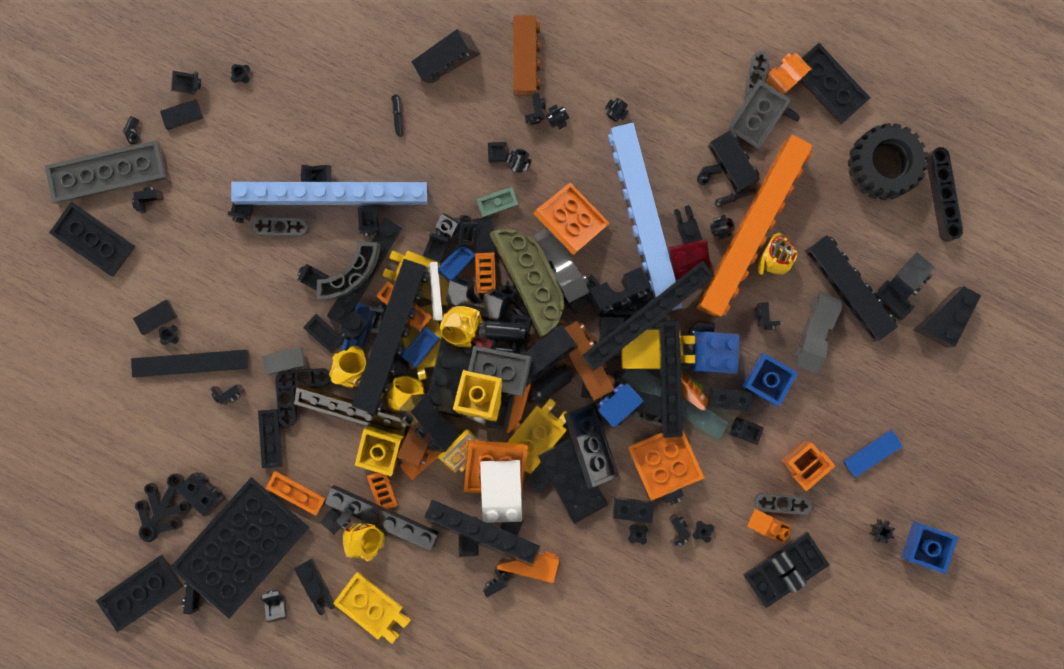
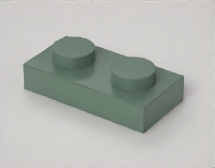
[476,187,519,218]

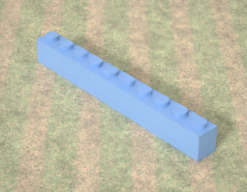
[608,123,683,311]
[231,182,428,205]

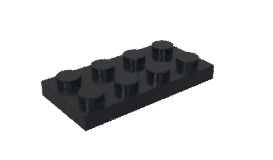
[800,43,871,124]
[49,202,135,277]
[427,336,477,418]
[564,403,619,488]
[538,437,608,524]
[96,555,184,633]

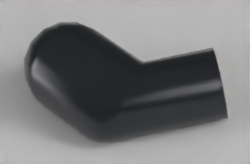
[123,116,140,144]
[697,164,722,186]
[688,321,715,336]

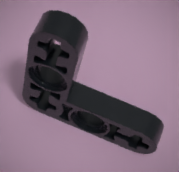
[275,368,331,427]

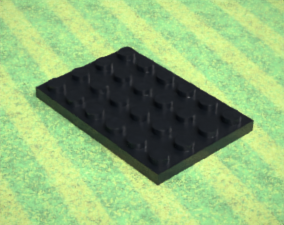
[170,477,310,619]

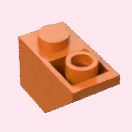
[747,509,792,544]

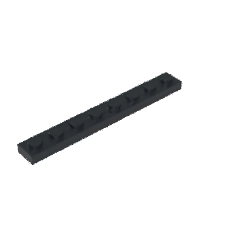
[582,261,715,371]

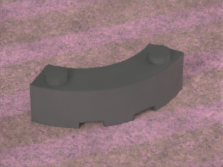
[533,228,589,303]
[317,242,381,300]
[794,292,842,374]

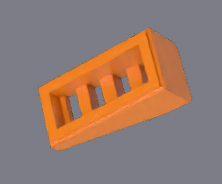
[475,252,496,293]
[681,371,709,411]
[367,472,398,509]

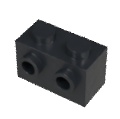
[888,252,935,299]
[176,472,225,517]

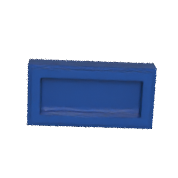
[438,246,475,283]
[401,327,440,368]

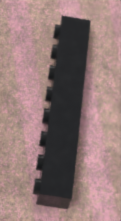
[351,259,430,415]

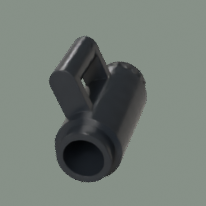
[476,321,527,354]
[528,364,575,404]

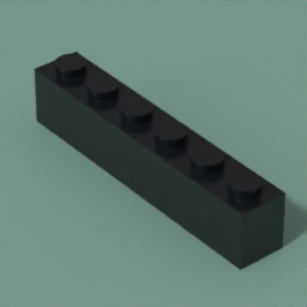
[805,235,898,342]
[500,325,579,406]
[424,499,540,567]

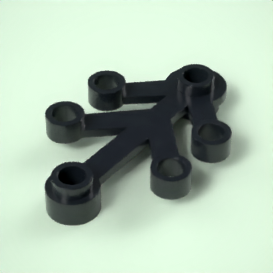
[135,473,191,542]

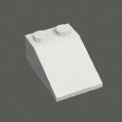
[480,460,522,523]

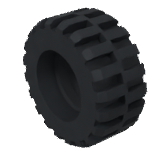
[848,123,928,200]

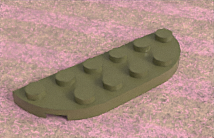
[492,229,564,338]

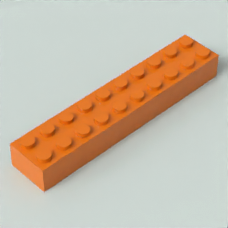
[695,134,813,319]

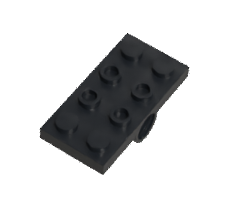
[743,532,830,608]

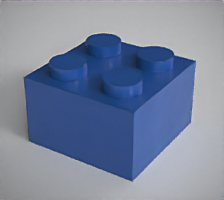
[692,332,739,373]
[741,353,798,407]
[598,383,643,428]
[901,521,958,574]

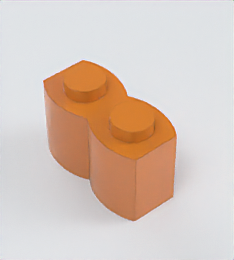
[765,53,811,95]

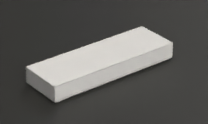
[428,262,443,321]

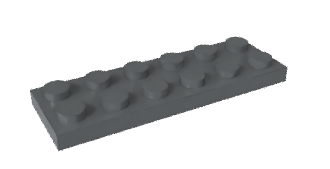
[45,140,167,204]

